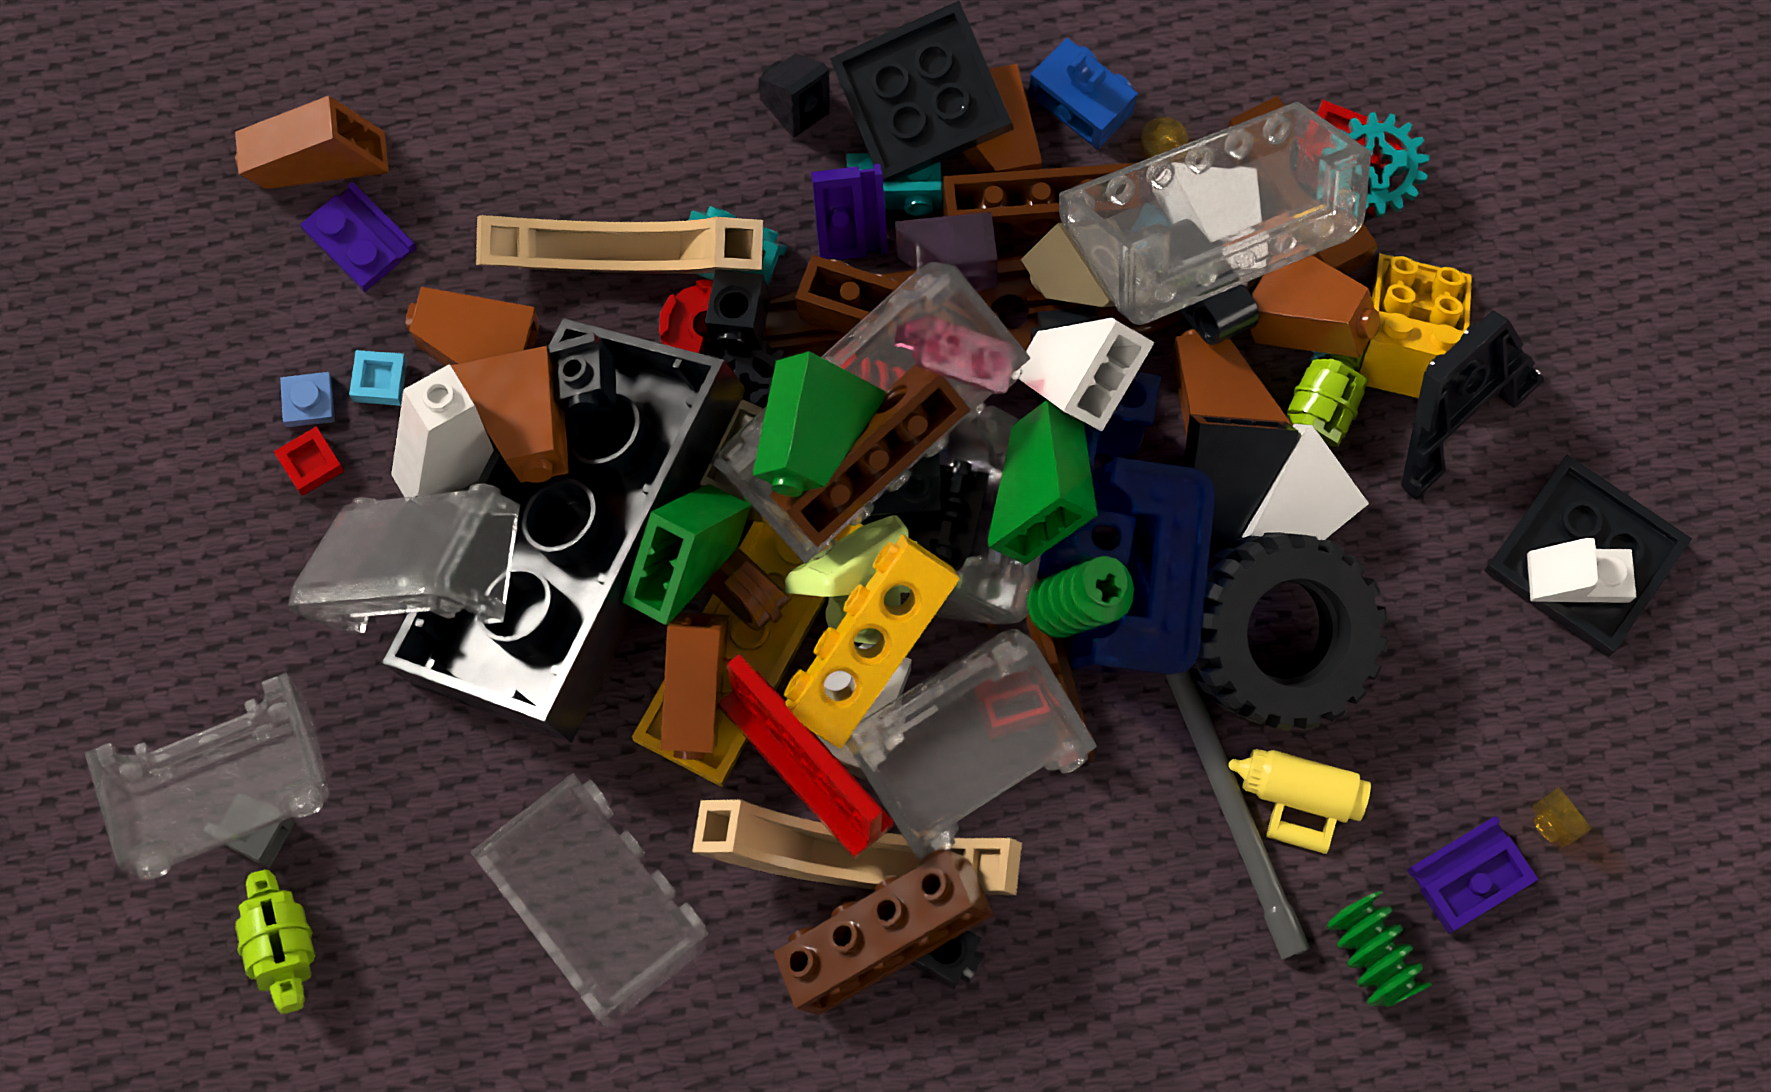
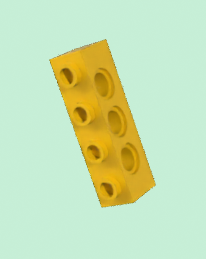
[784,534,960,749]

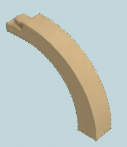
[476,215,763,274]
[692,800,1022,895]

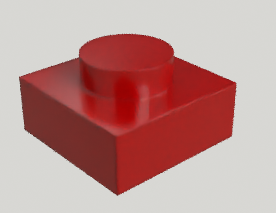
[273,426,344,496]

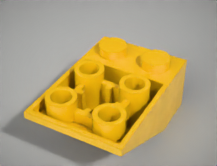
[1356,253,1472,398]

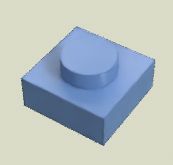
[280,372,335,427]

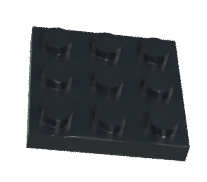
[830,1,1014,182]
[1484,454,1692,657]

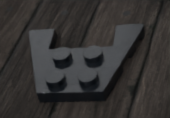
[1401,310,1544,499]

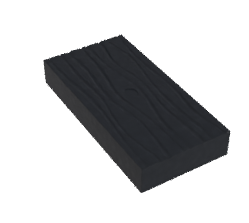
[382,318,746,743]

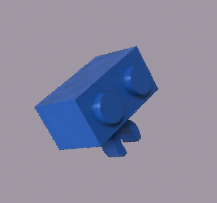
[1028,38,1138,150]

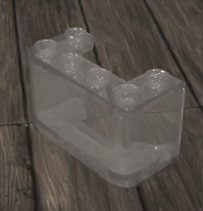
[470,773,709,1029]

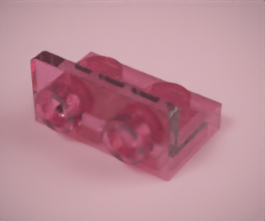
[894,315,1015,395]

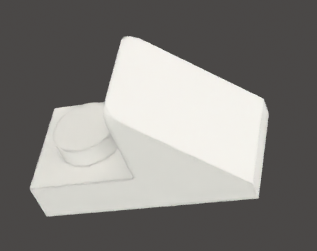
[1527,538,1636,603]

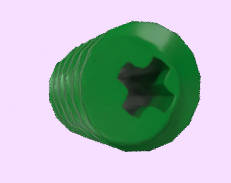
[1027,556,1134,639]
[1326,890,1433,1008]

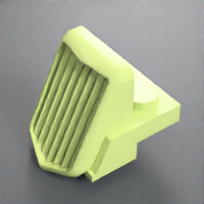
[785,515,917,645]

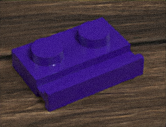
[811,164,888,260]
[300,182,416,293]
[1407,816,1539,934]

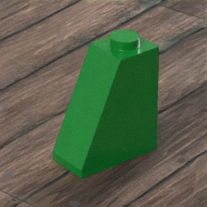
[752,351,886,497]
[988,400,1098,565]
[622,484,751,625]

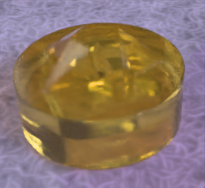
[1140,117,1188,165]

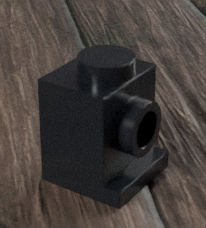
[548,333,617,420]

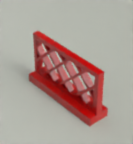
[718,654,894,860]

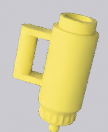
[1228,749,1371,854]

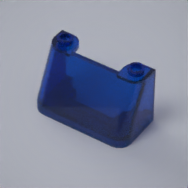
[1068,457,1215,675]

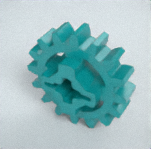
[1323,112,1429,218]

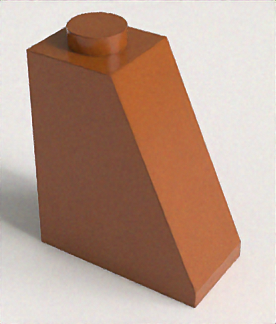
[963,64,1042,174]
[235,96,389,189]
[1250,242,1380,358]
[406,287,540,366]
[1171,329,1292,438]
[451,346,569,483]
[661,612,729,760]

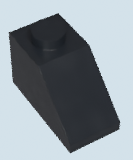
[758,53,830,139]

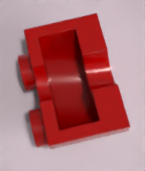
[659,279,713,354]

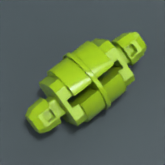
[1287,351,1368,447]
[235,870,315,1014]

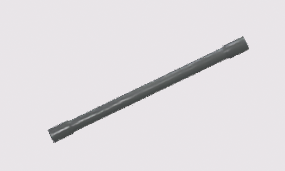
[1108,531,1310,960]

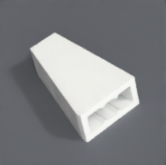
[391,364,494,510]

